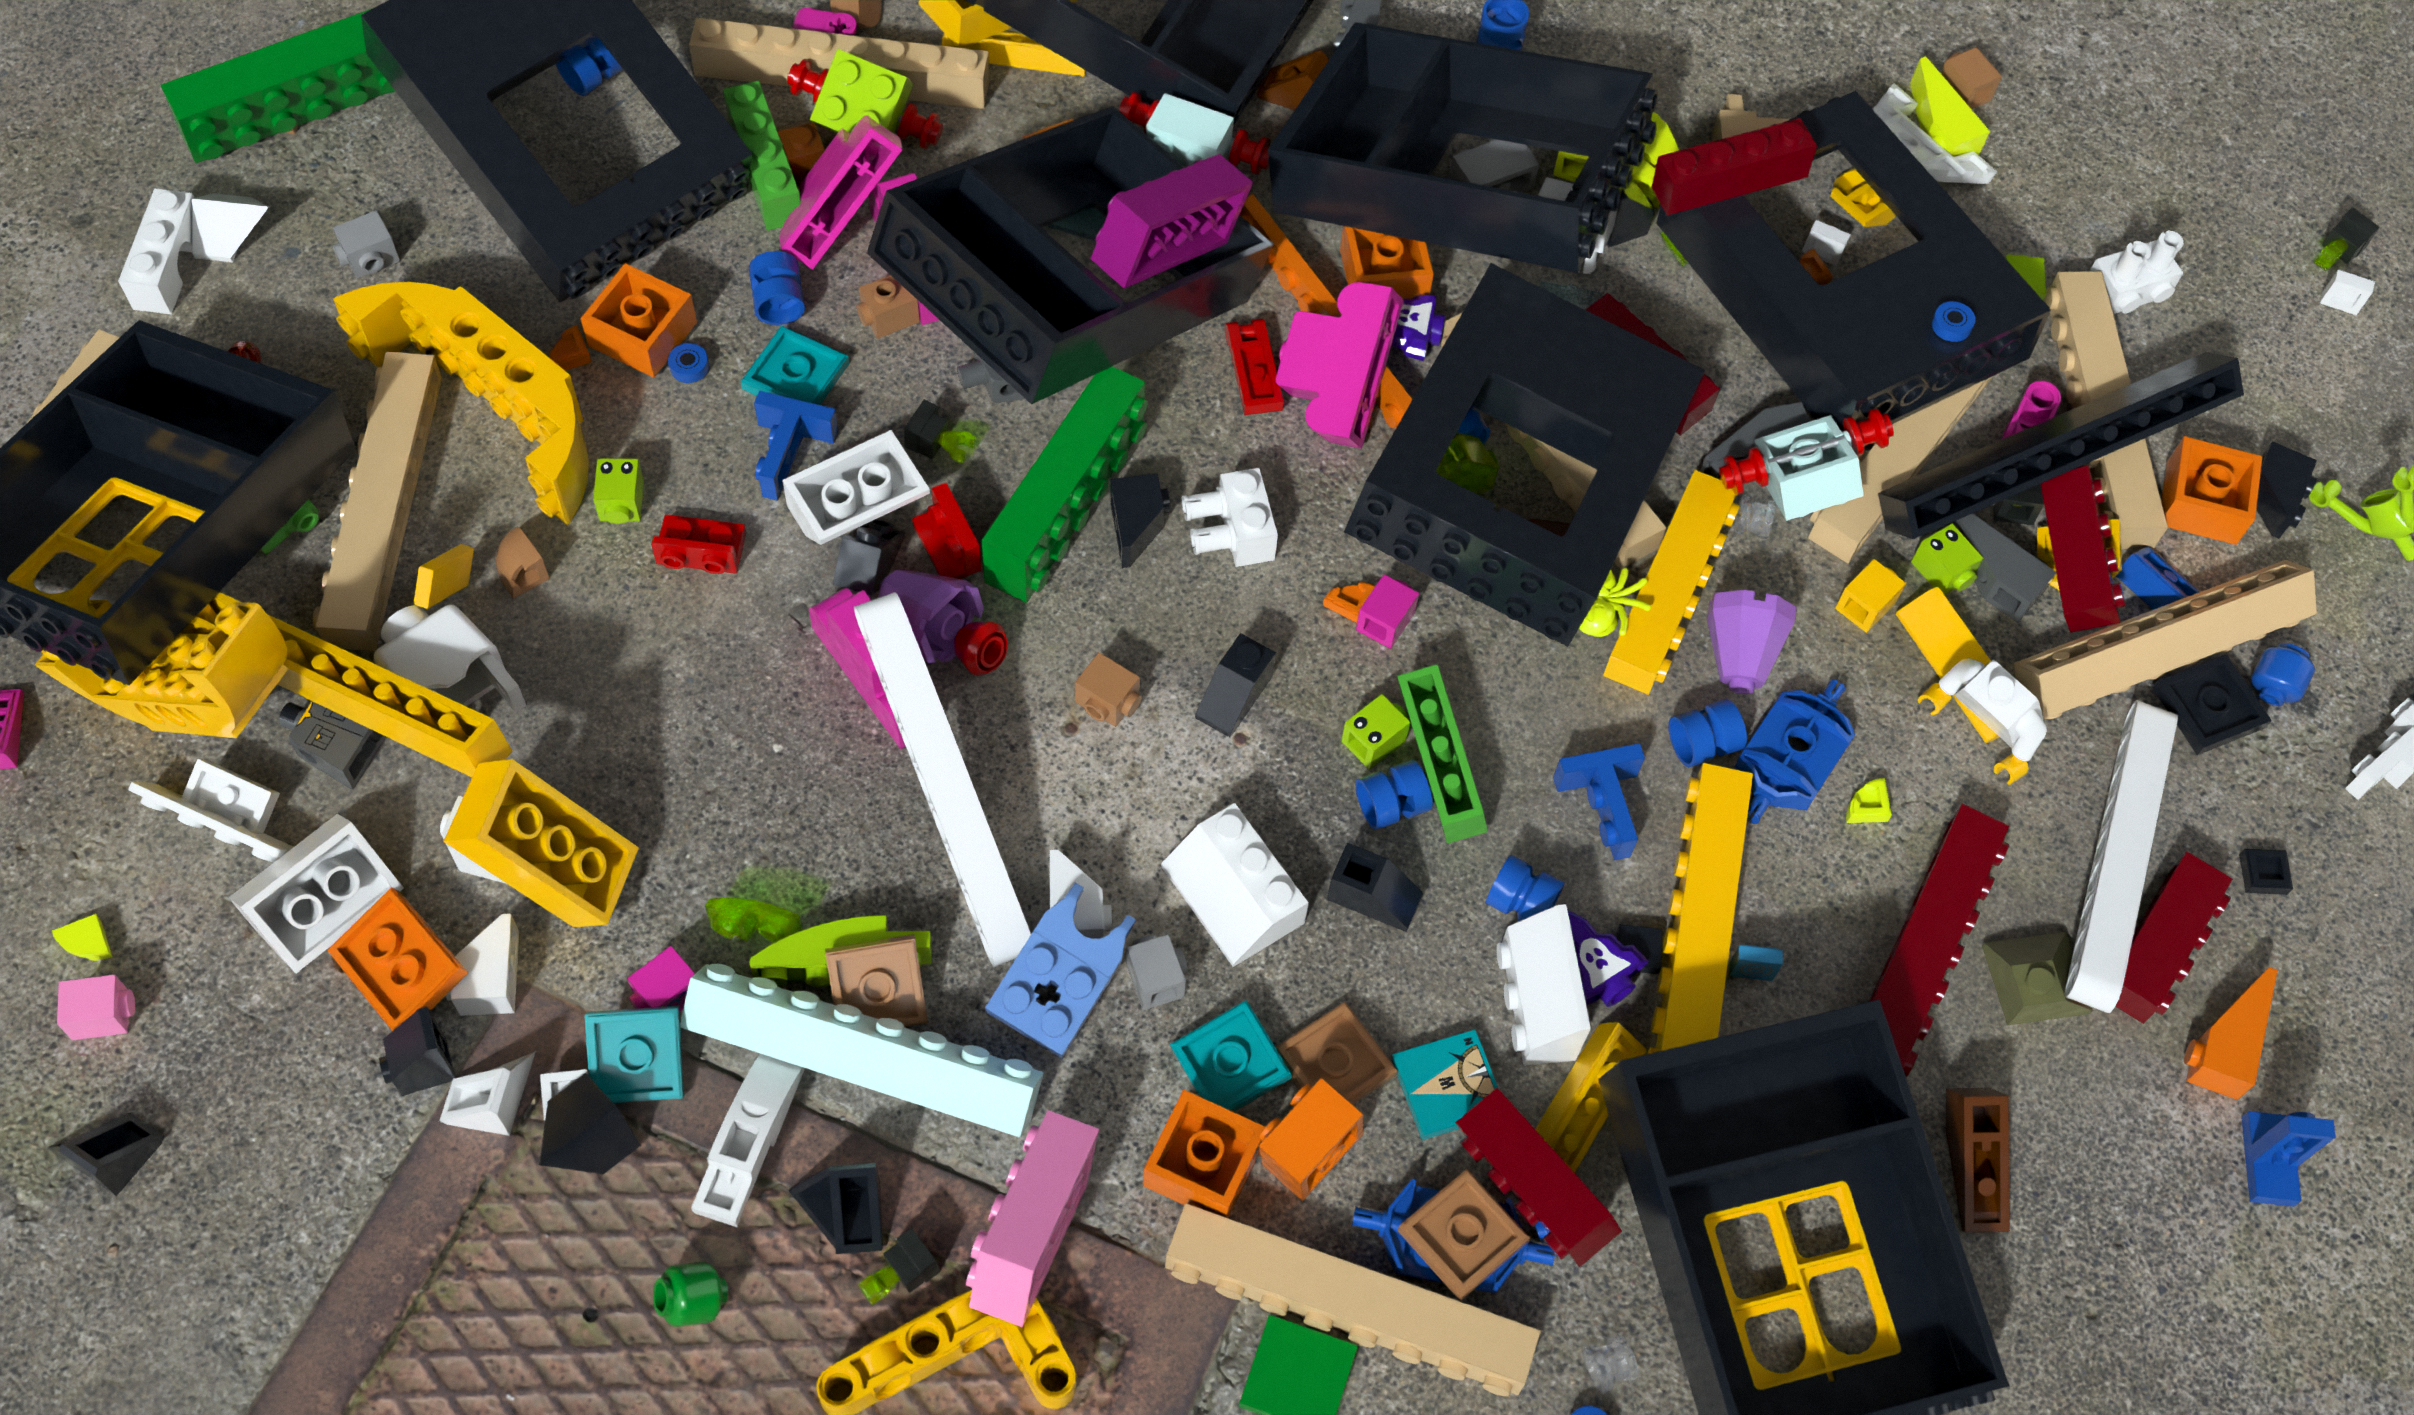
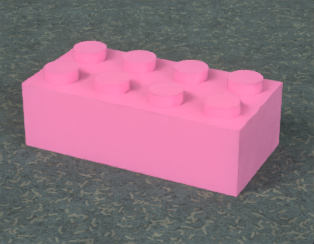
[966,1110,1100,1327]

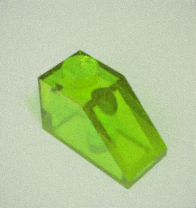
[1436,432,1499,495]

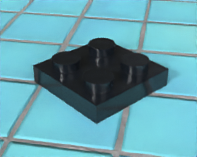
[2153,654,2272,755]

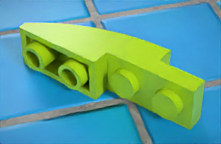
[750,915,932,987]

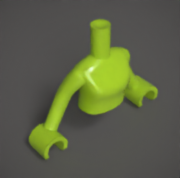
[2309,465,2414,561]

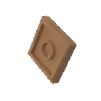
[825,934,928,1027]
[1275,1002,1397,1105]
[1397,1169,1530,1301]

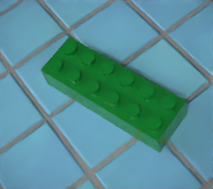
[160,8,396,164]
[982,366,1148,603]

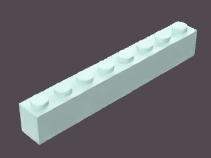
[680,964,1044,1137]

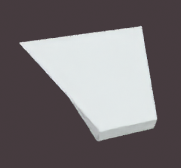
[192,193,269,262]
[440,1051,536,1136]

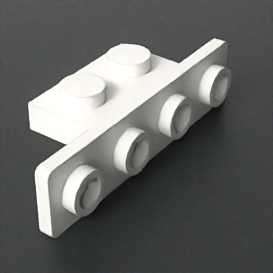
[128,759,293,862]

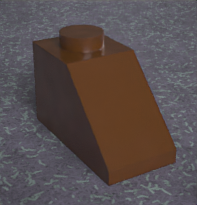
[1256,50,1329,111]
[776,119,825,188]

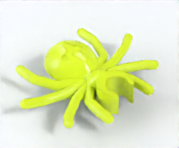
[1579,568,1651,637]

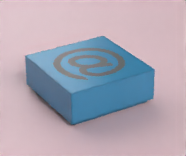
[1729,945,1783,981]

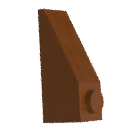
[1946,1088,2010,1233]

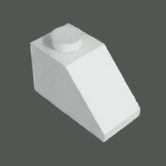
[1050,850,1112,939]
[446,914,519,1016]

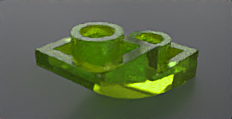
[705,898,803,943]

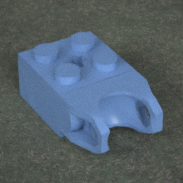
[985,882,1136,1059]

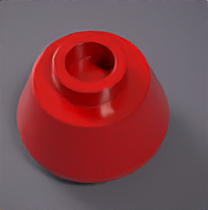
[954,621,1008,676]

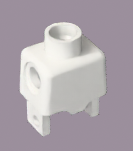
[374,605,526,713]

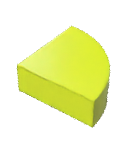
[1846,778,1892,823]
[51,914,113,961]

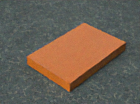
[327,887,468,1031]

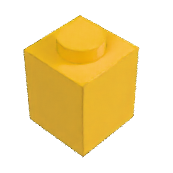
[1835,559,1906,633]

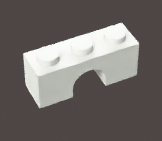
[118,189,195,314]

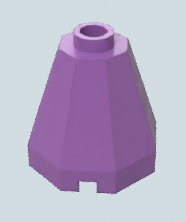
[878,570,984,663]
[1707,590,1797,694]

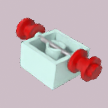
[1119,91,1270,175]
[1719,408,1894,521]

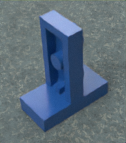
[754,391,838,501]
[1553,743,1645,860]
[2241,1111,2336,1207]

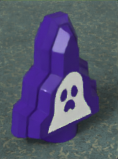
[1391,295,1445,361]
[1567,910,1648,1007]

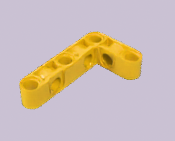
[816,1290,1076,1415]

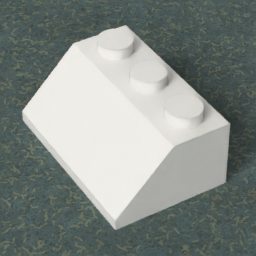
[783,430,930,545]
[1161,803,1308,967]
[228,814,404,973]
[1497,904,1591,1066]

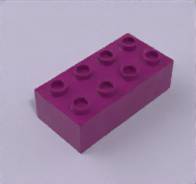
[1090,154,1253,288]

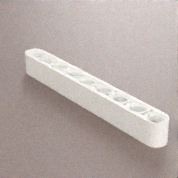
[854,592,1031,967]
[2064,700,2178,1013]

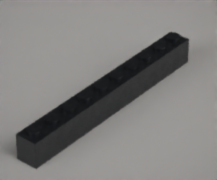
[1878,352,2244,539]

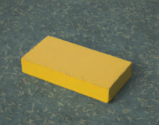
[414,544,474,609]

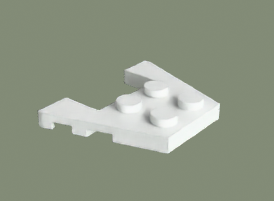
[1873,84,1997,184]

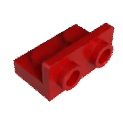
[912,483,981,579]
[651,514,747,574]

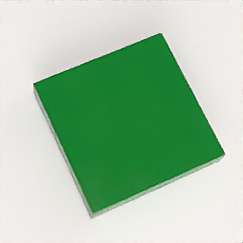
[1238,1315,1358,1415]

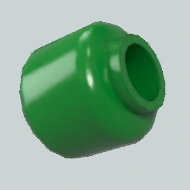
[653,1262,728,1327]

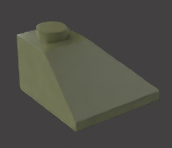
[1982,931,2093,1026]

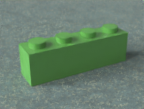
[723,80,801,231]
[1397,664,1488,844]

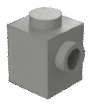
[332,210,400,279]
[1126,934,1188,1010]

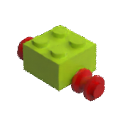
[787,49,943,149]

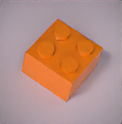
[1340,226,1434,299]
[580,263,697,378]
[2161,436,2262,545]
[1259,1078,1363,1201]
[1143,1089,1265,1218]

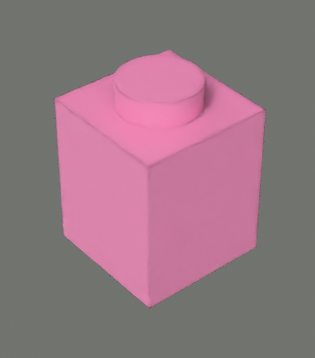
[57,975,135,1040]

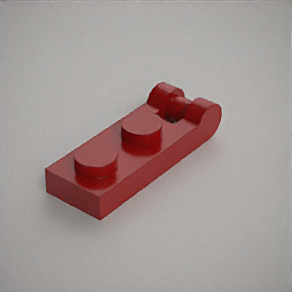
[1225,318,1284,415]

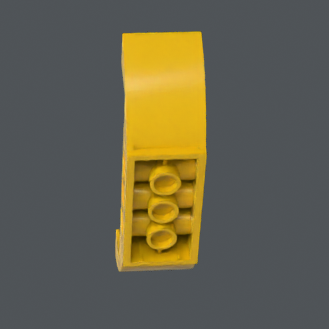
[333,282,589,525]
[35,599,288,738]

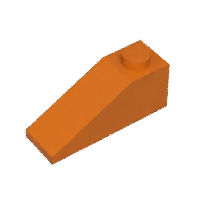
[2184,967,2278,1100]

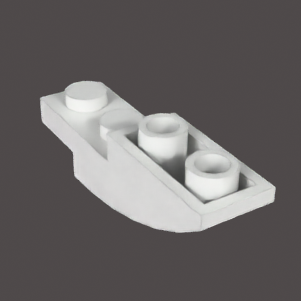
[2345,698,2414,800]
[691,1053,805,1227]

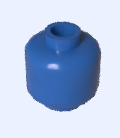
[2251,643,2315,706]

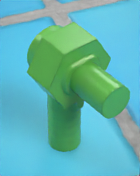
[261,499,319,555]

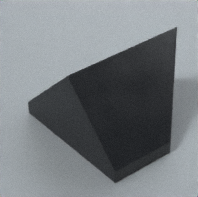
[539,1073,641,1174]
[47,1112,165,1196]
[788,1163,883,1254]

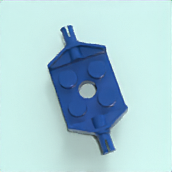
[1734,680,1855,824]
[1352,1179,1555,1294]

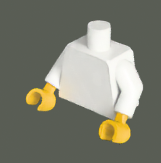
[1918,658,2047,785]

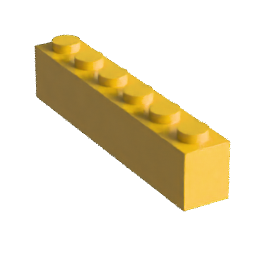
[1603,470,1740,695]

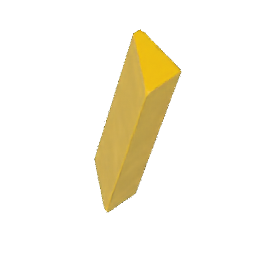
[942,31,1086,76]
[1895,587,1999,743]
[1535,1022,1647,1173]

